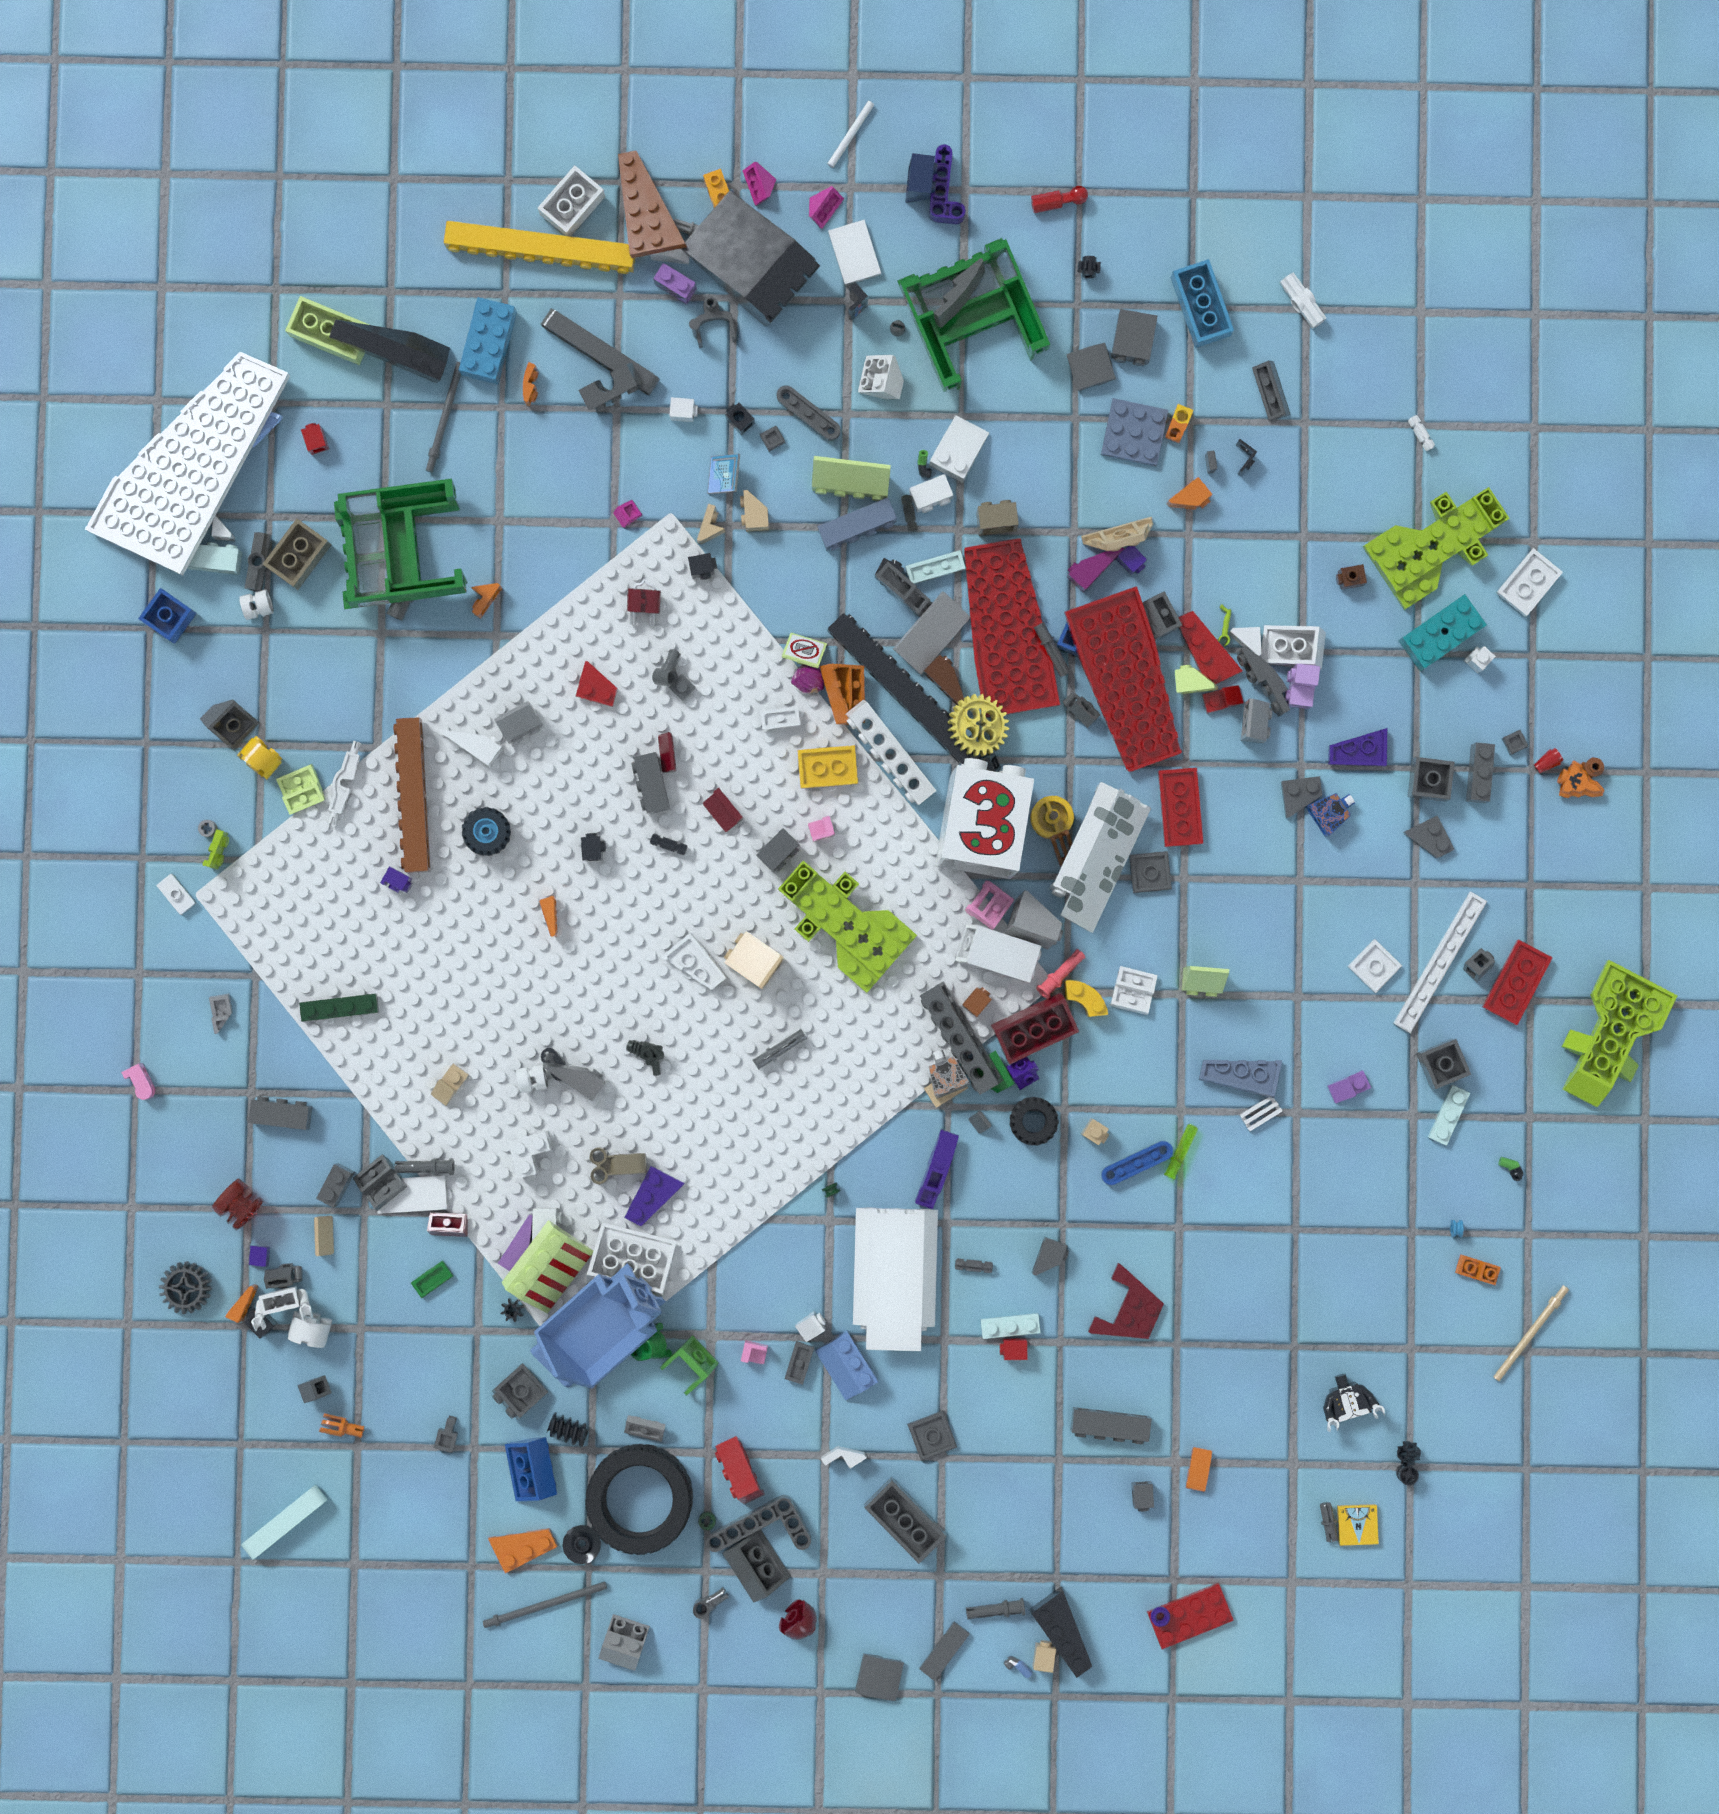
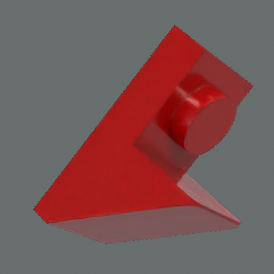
[1202,685,1244,713]

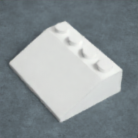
[586,1223,677,1297]

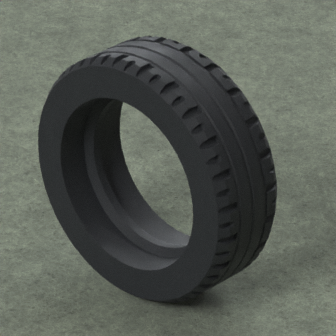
[585,1444,693,1555]

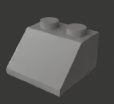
[1241,698,1272,743]
[494,701,543,744]

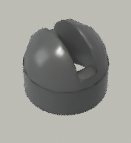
[890,320,905,336]

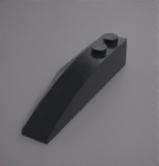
[329,319,450,383]

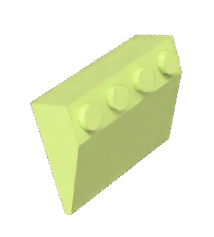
[812,456,891,501]

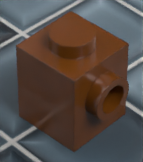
[1336,564,1367,590]

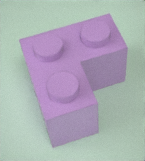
[1284,663,1320,709]

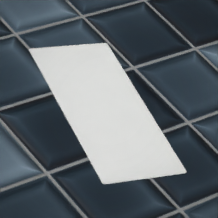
[377,1175,447,1214]

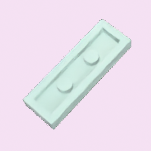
[905,550,966,584]
[1428,1085,1470,1146]
[980,1313,1040,1339]

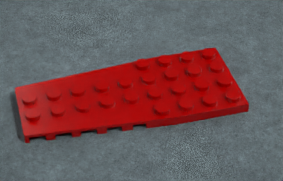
[964,538,1060,718]
[1064,586,1182,772]

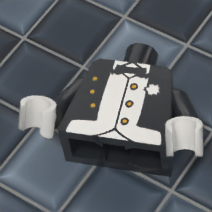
[1323,1373,1385,1432]

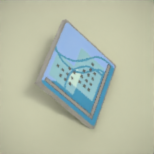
[707,454,740,494]

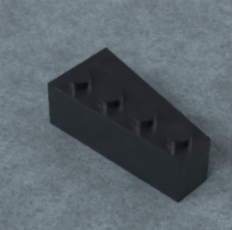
[1030,1587,1092,1678]

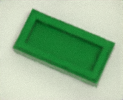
[411,1260,454,1299]

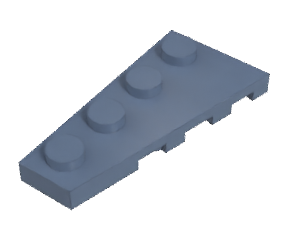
[1198,1060,1282,1098]

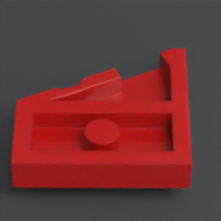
[575,661,618,707]

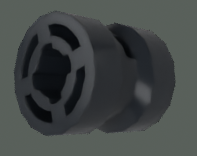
[1396,1464,1419,1485]

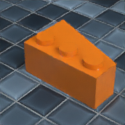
[820,663,865,725]

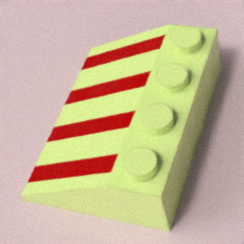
[501,1220,594,1314]

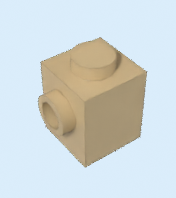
[1081,1118,1109,1145]
[1032,1640,1056,1673]

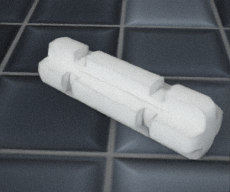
[1408,415,1435,451]

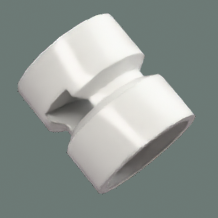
[239,590,274,620]
[516,1064,548,1093]

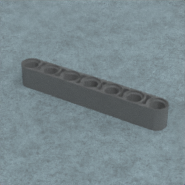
[540,308,660,395]

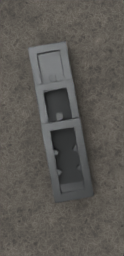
[933,258,985,328]
[875,562,933,618]

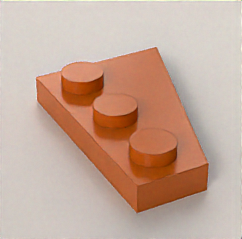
[488,1528,558,1573]

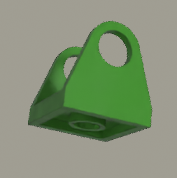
[659,1335,719,1396]

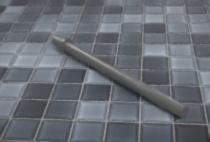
[483,1581,607,1628]

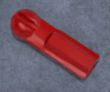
[1031,186,1088,213]

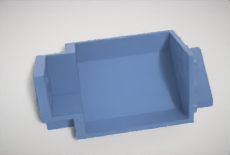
[530,1263,666,1389]

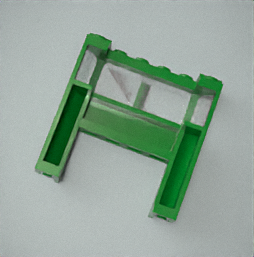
[897,238,1050,392]
[334,478,468,610]

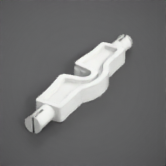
[328,741,361,825]

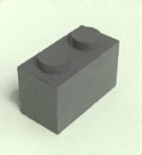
[756,828,800,872]
[316,1163,355,1207]

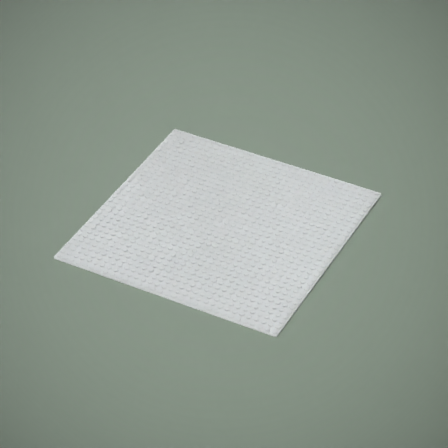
[196,513,1048,1326]

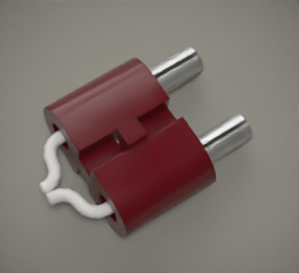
[627,580,661,627]

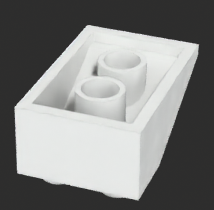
[929,416,989,483]
[1261,625,1326,669]

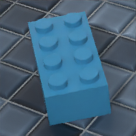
[1170,259,1234,348]
[459,297,517,385]

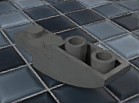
[1237,647,1290,717]

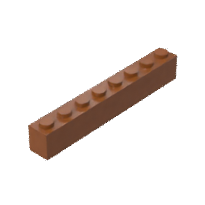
[393,717,431,873]

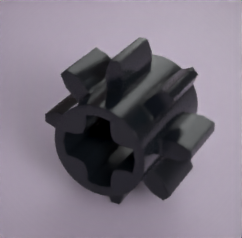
[1077,256,1101,279]
[500,1298,525,1322]
[1397,1441,1421,1465]

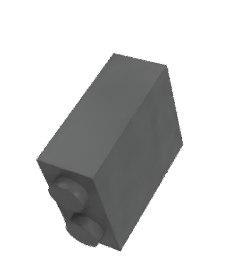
[1111,309,1158,366]

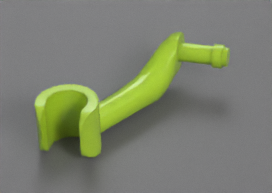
[1218,604,1231,647]

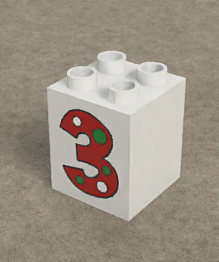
[935,758,1034,879]

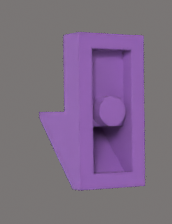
[1327,1070,1371,1103]

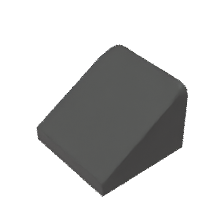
[969,1111,991,1134]

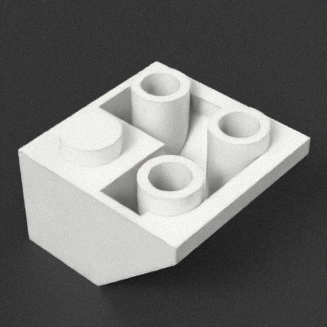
[858,355,904,399]

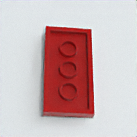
[1158,767,1203,847]
[1482,939,1553,1025]
[1147,1583,1234,1649]

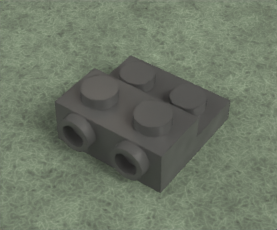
[492,1363,548,1420]

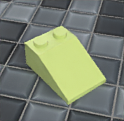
[1182,966,1229,997]

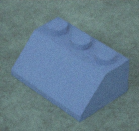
[815,1330,878,1400]

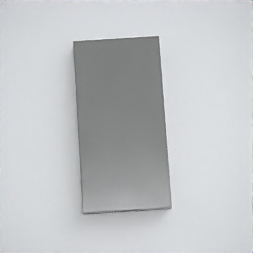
[893,591,970,674]

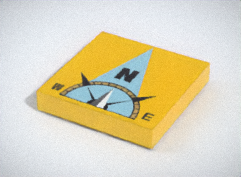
[1337,1504,1379,1546]

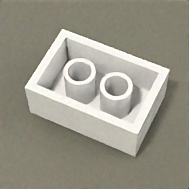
[538,165,606,237]

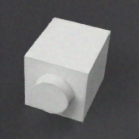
[669,397,698,422]

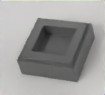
[760,426,785,452]
[1205,450,1217,474]
[1502,730,1529,755]

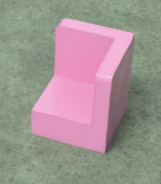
[808,816,835,842]
[741,1340,768,1364]

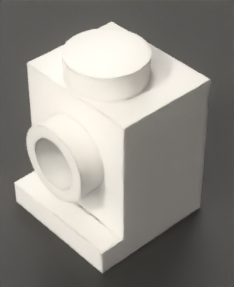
[1464,646,1496,673]

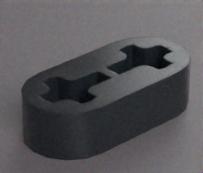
[541,1048,566,1081]

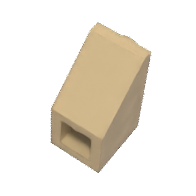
[740,490,769,532]

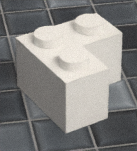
[508,1131,553,1179]

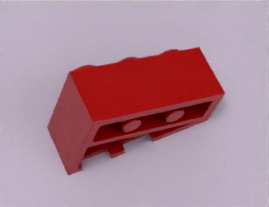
[715,1436,765,1504]

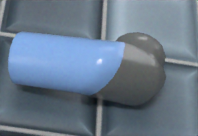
[1004,1656,1032,1678]

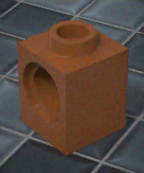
[962,987,992,1017]

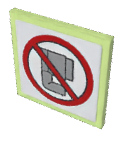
[782,633,827,668]

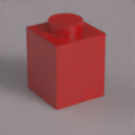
[301,423,329,455]
[999,1338,1028,1360]

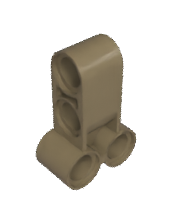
[589,1147,647,1185]

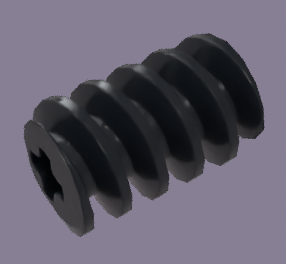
[546,1412,590,1448]

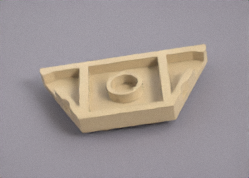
[1081,517,1153,551]

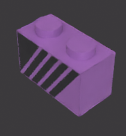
[653,263,697,305]

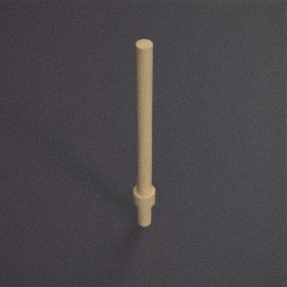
[1493,1285,1569,1381]

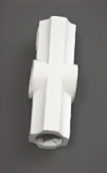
[1280,272,1327,329]

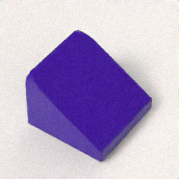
[249,1245,270,1267]

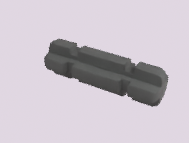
[955,1258,993,1273]

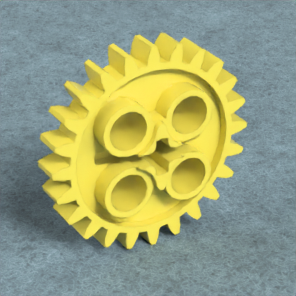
[948,694,1009,757]

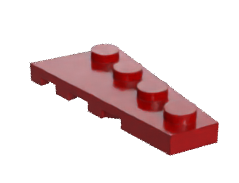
[1178,611,1243,684]

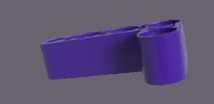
[929,144,966,225]

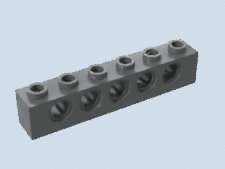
[920,981,1004,1095]

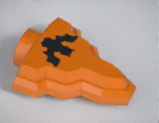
[1557,760,1605,798]

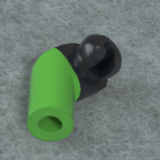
[917,450,932,478]
[1498,1156,1523,1181]

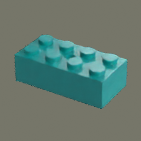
[1398,594,1487,671]

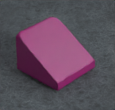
[613,500,642,528]

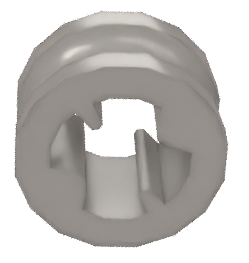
[198,820,218,837]

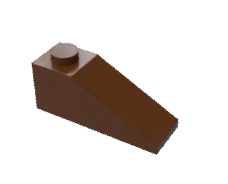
[923,655,964,706]

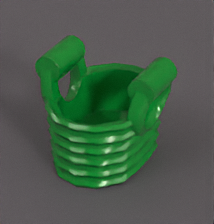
[631,1323,672,1361]

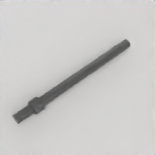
[426,362,461,473]

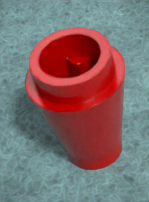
[1533,748,1564,774]

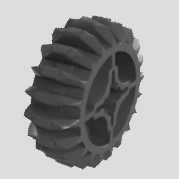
[159,1261,212,1314]

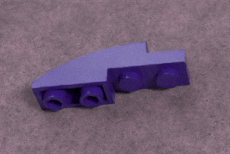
[915,1129,959,1209]

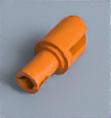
[319,1413,365,1438]

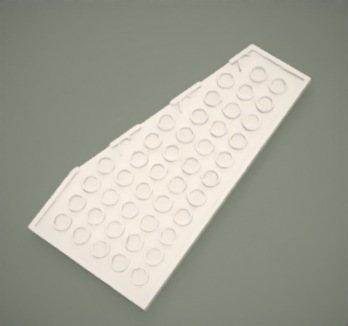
[85,352,290,576]

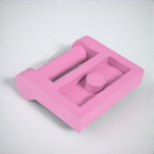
[965,880,1015,930]

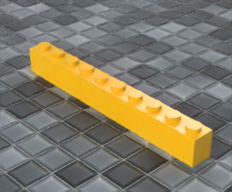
[444,221,636,274]

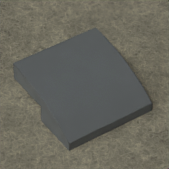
[1066,343,1116,391]
[353,1154,407,1211]
[855,1653,904,1701]

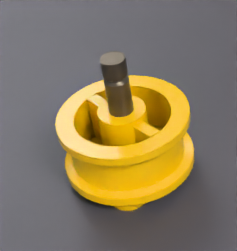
[1030,796,1074,839]

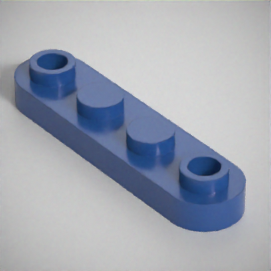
[1101,1141,1173,1185]

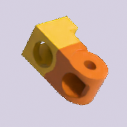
[1165,404,1194,443]

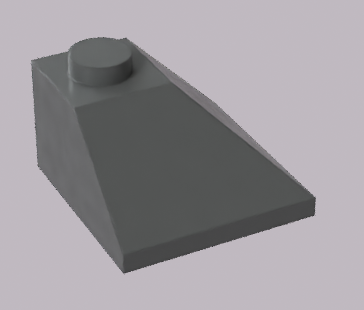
[200,699,259,750]

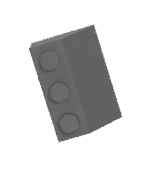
[722,1529,791,1603]

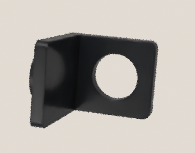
[1236,439,1257,475]

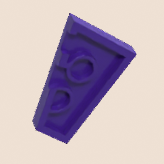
[1328,728,1388,766]
[624,1166,685,1226]

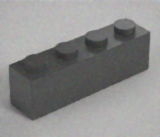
[1070,1407,1152,1444]

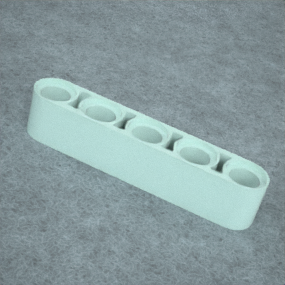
[241,1485,328,1560]

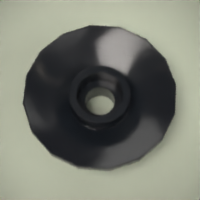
[562,1525,601,1564]

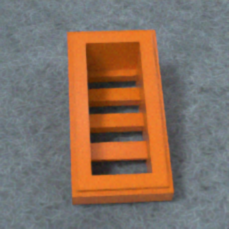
[539,896,558,937]
[225,1284,258,1323]

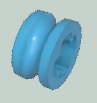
[1450,1220,1464,1237]

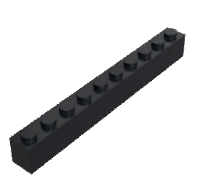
[827,613,973,765]

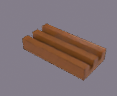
[1050,830,1073,867]

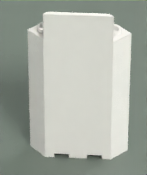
[853,1207,938,1351]

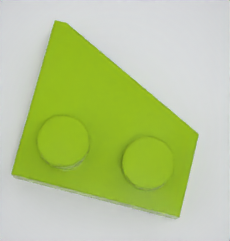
[202,830,229,869]

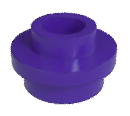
[1150,1606,1170,1627]

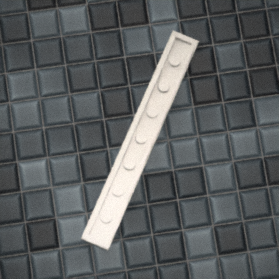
[1393,892,1487,1033]

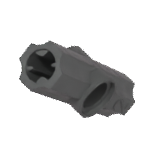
[245,532,272,592]

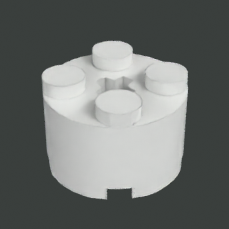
[288,1311,332,1348]

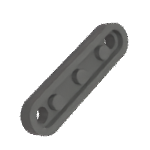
[777,385,840,441]

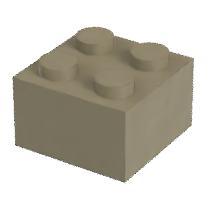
[976,500,1019,536]

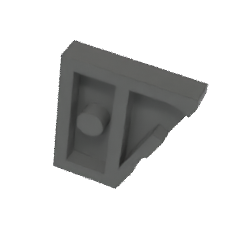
[1281,776,1322,818]
[1403,816,1455,858]

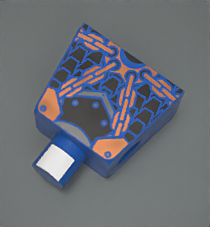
[1305,793,1355,837]

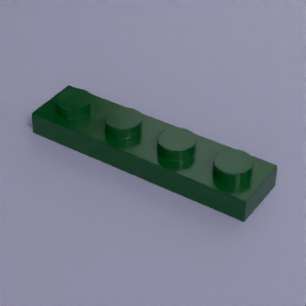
[299,993,379,1022]

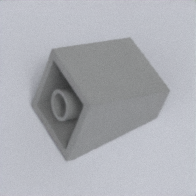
[1005,890,1063,949]

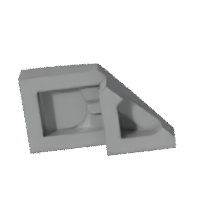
[209,993,233,1034]

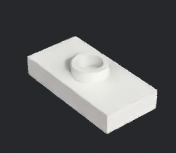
[156,873,196,915]

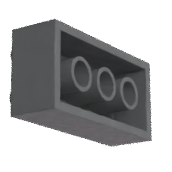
[864,1477,947,1564]

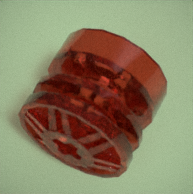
[211,1178,264,1231]

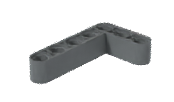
[707,1495,811,1552]

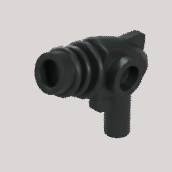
[626,1040,665,1076]

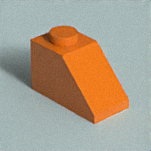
[1167,477,1213,510]

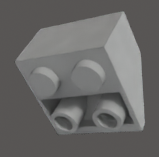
[598,1614,650,1671]

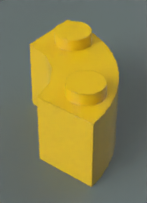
[1064,980,1108,1017]

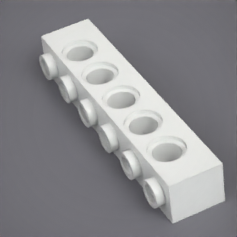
[846,700,936,805]

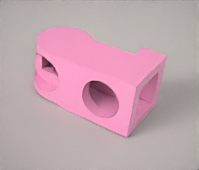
[121,1063,156,1100]

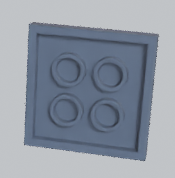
[1101,398,1168,467]

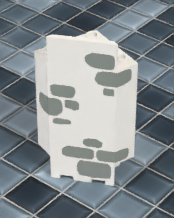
[1049,782,1151,933]

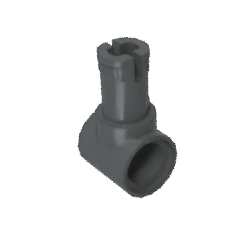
[652,649,681,687]
[693,1587,730,1619]

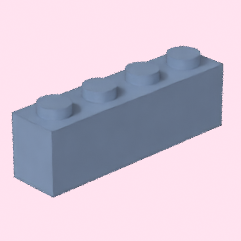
[817,498,897,551]

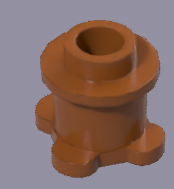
[1581,757,1604,779]

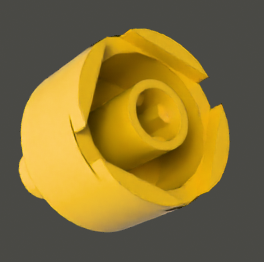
[237,736,283,780]

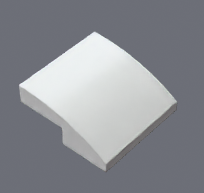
[1110,966,1158,1015]

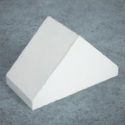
[1228,627,1262,656]

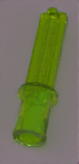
[1164,1124,1198,1180]

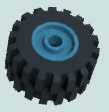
[461,807,511,856]

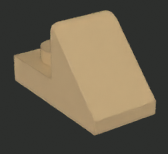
[697,504,725,544]
[430,1063,469,1106]

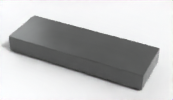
[919,1621,970,1681]

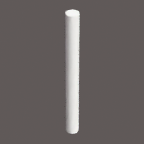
[827,101,874,168]

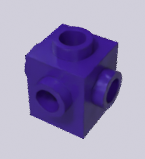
[1007,1057,1040,1090]

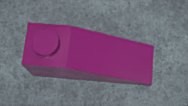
[1067,547,1124,593]

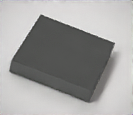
[1129,851,1172,893]
[907,1410,957,1461]

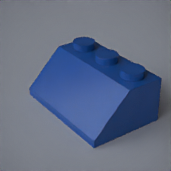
[505,1437,557,1501]

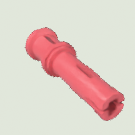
[1036,949,1086,999]

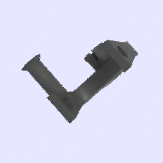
[689,296,736,348]

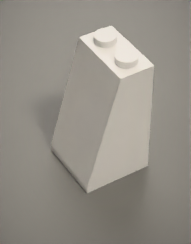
[955,924,1041,983]

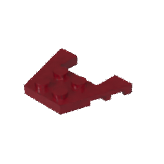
[1088,1263,1164,1339]

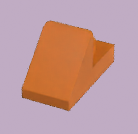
[471,583,502,619]

